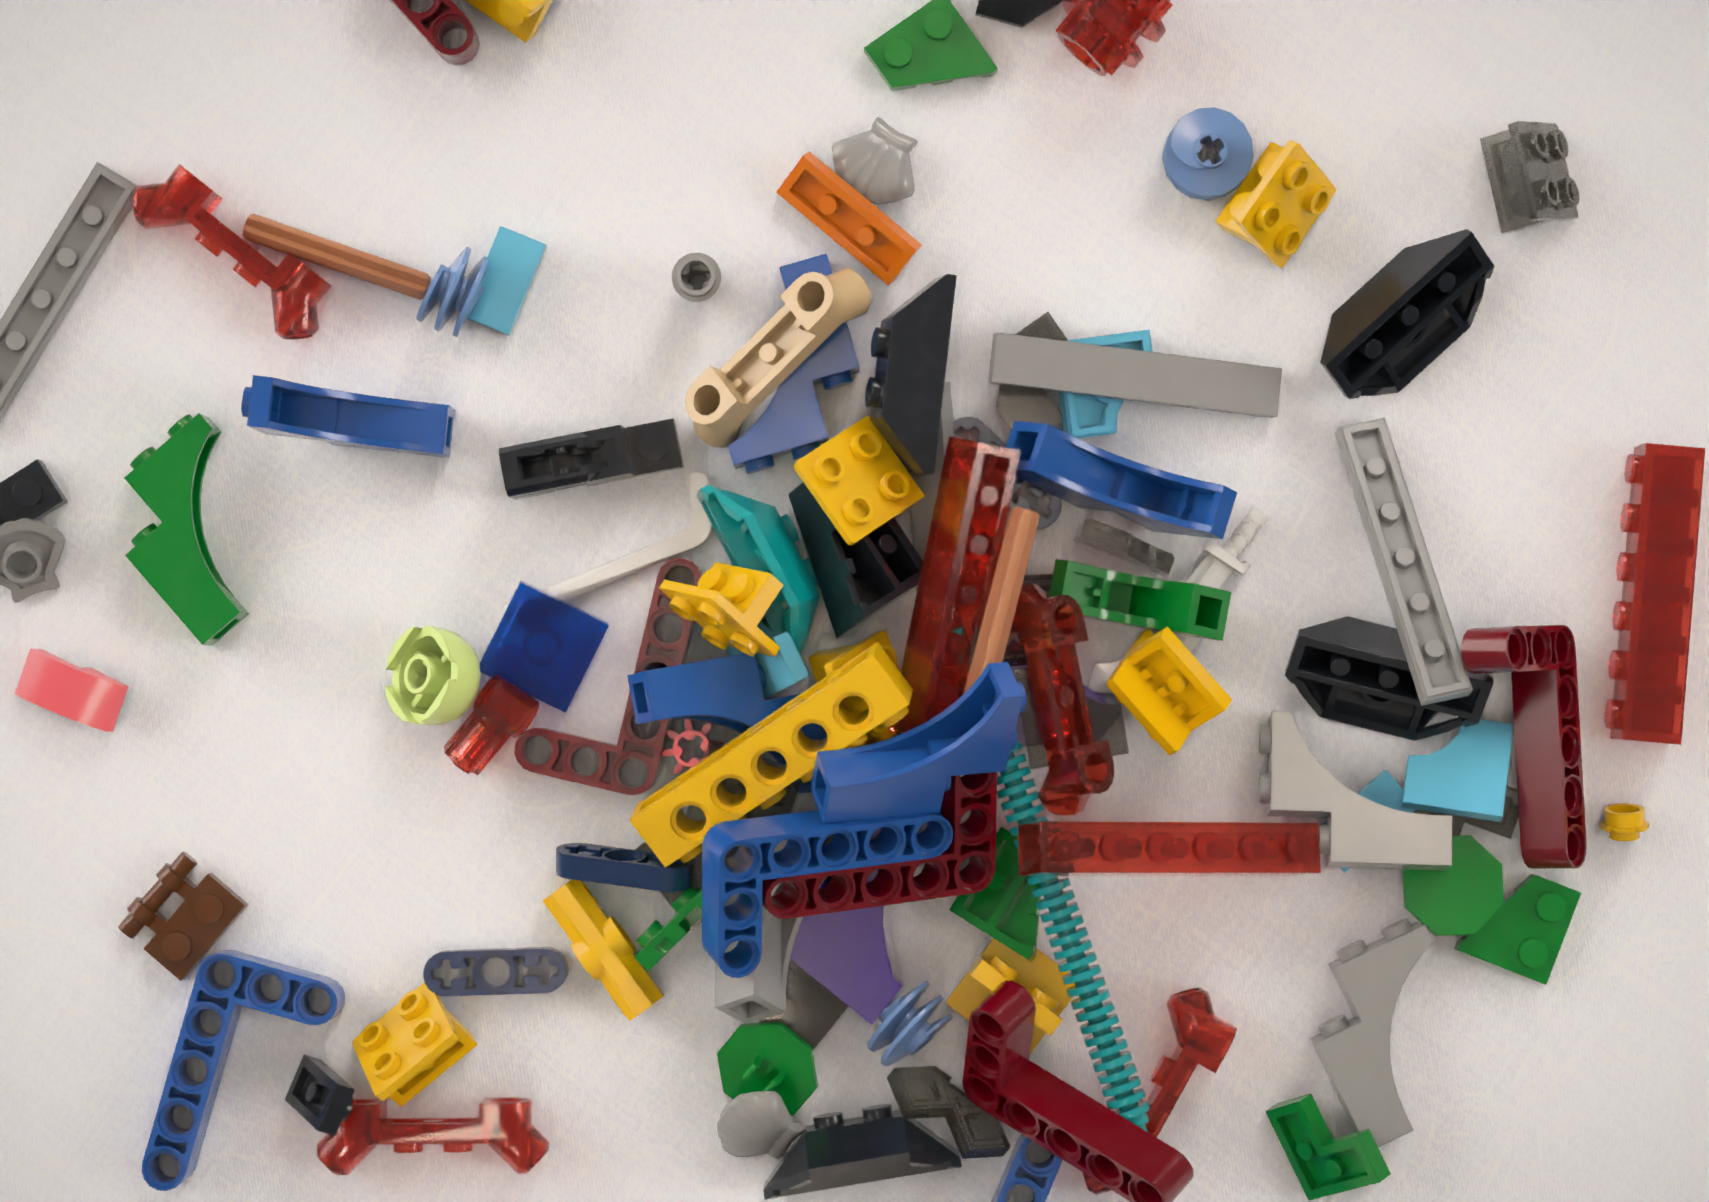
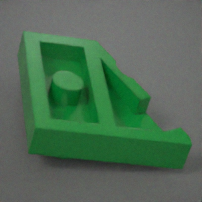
[864,0,998,91]
[949,826,1041,962]
[1454,874,1581,985]
[634,885,702,971]

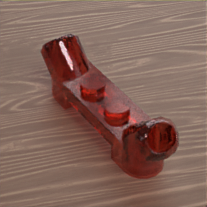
[133,164,332,340]
[1012,584,1114,816]
[1083,988,1237,1195]
[317,1097,549,1175]

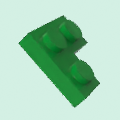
[1265,1093,1391,1201]

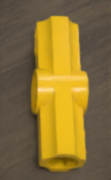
[543,879,664,1021]

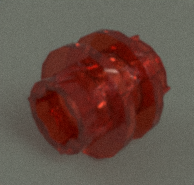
[1055,0,1173,76]

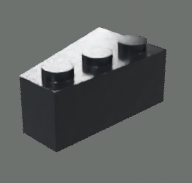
[788,482,932,639]

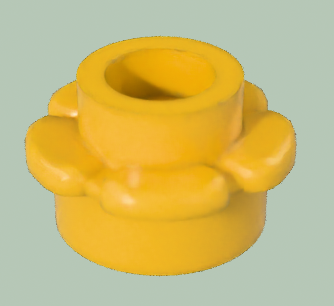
[1599,803,1650,842]

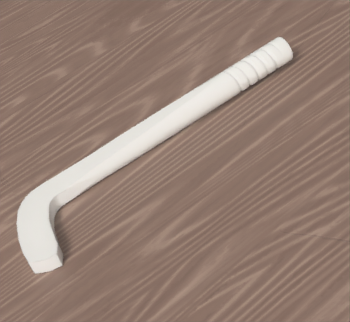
[502,472,712,625]

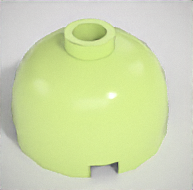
[385,626,481,726]

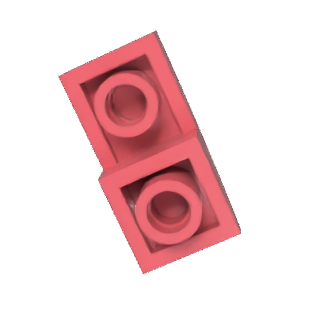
[15,649,129,732]

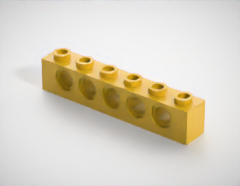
[629,642,913,868]

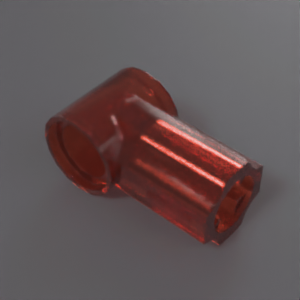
[444,674,539,775]

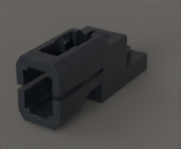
[499,418,684,500]

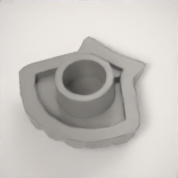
[832,117,918,205]
[0,518,65,603]
[717,1091,806,1159]

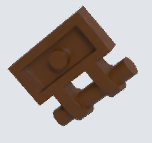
[118,851,249,981]

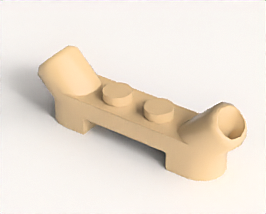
[685,268,871,448]

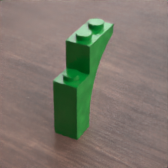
[124,413,249,646]

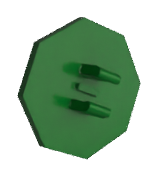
[1402,835,1504,936]
[717,1022,818,1116]

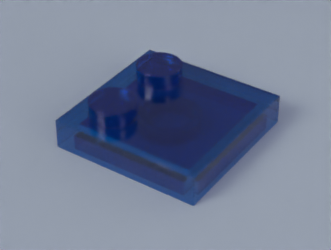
[480,580,609,713]

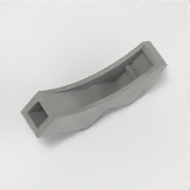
[1258,711,1452,871]
[715,808,835,1024]
[1310,918,1434,1148]

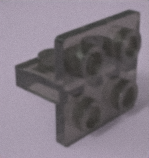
[1480,121,1579,234]

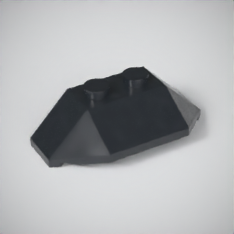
[1320,229,1495,399]
[865,274,957,476]
[1285,616,1493,741]
[763,1104,962,1200]

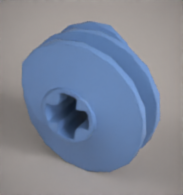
[1162,107,1254,201]
[416,247,489,337]
[868,980,953,1067]

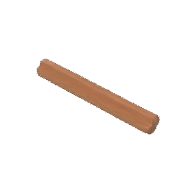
[243,214,431,300]
[963,507,1040,694]

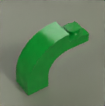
[1047,559,1232,641]

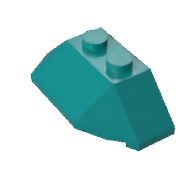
[697,485,820,656]

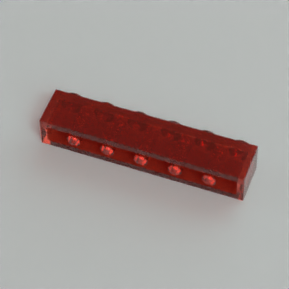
[889,436,1021,734]
[1604,443,1705,745]
[1018,821,1321,876]

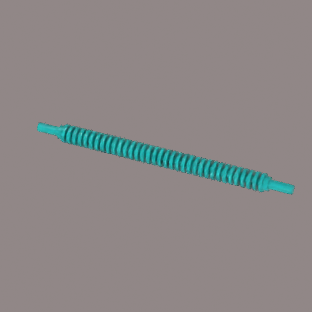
[950,625,1150,1132]

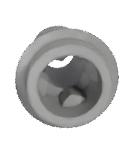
[672,253,721,302]

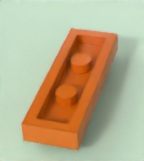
[776,151,922,286]

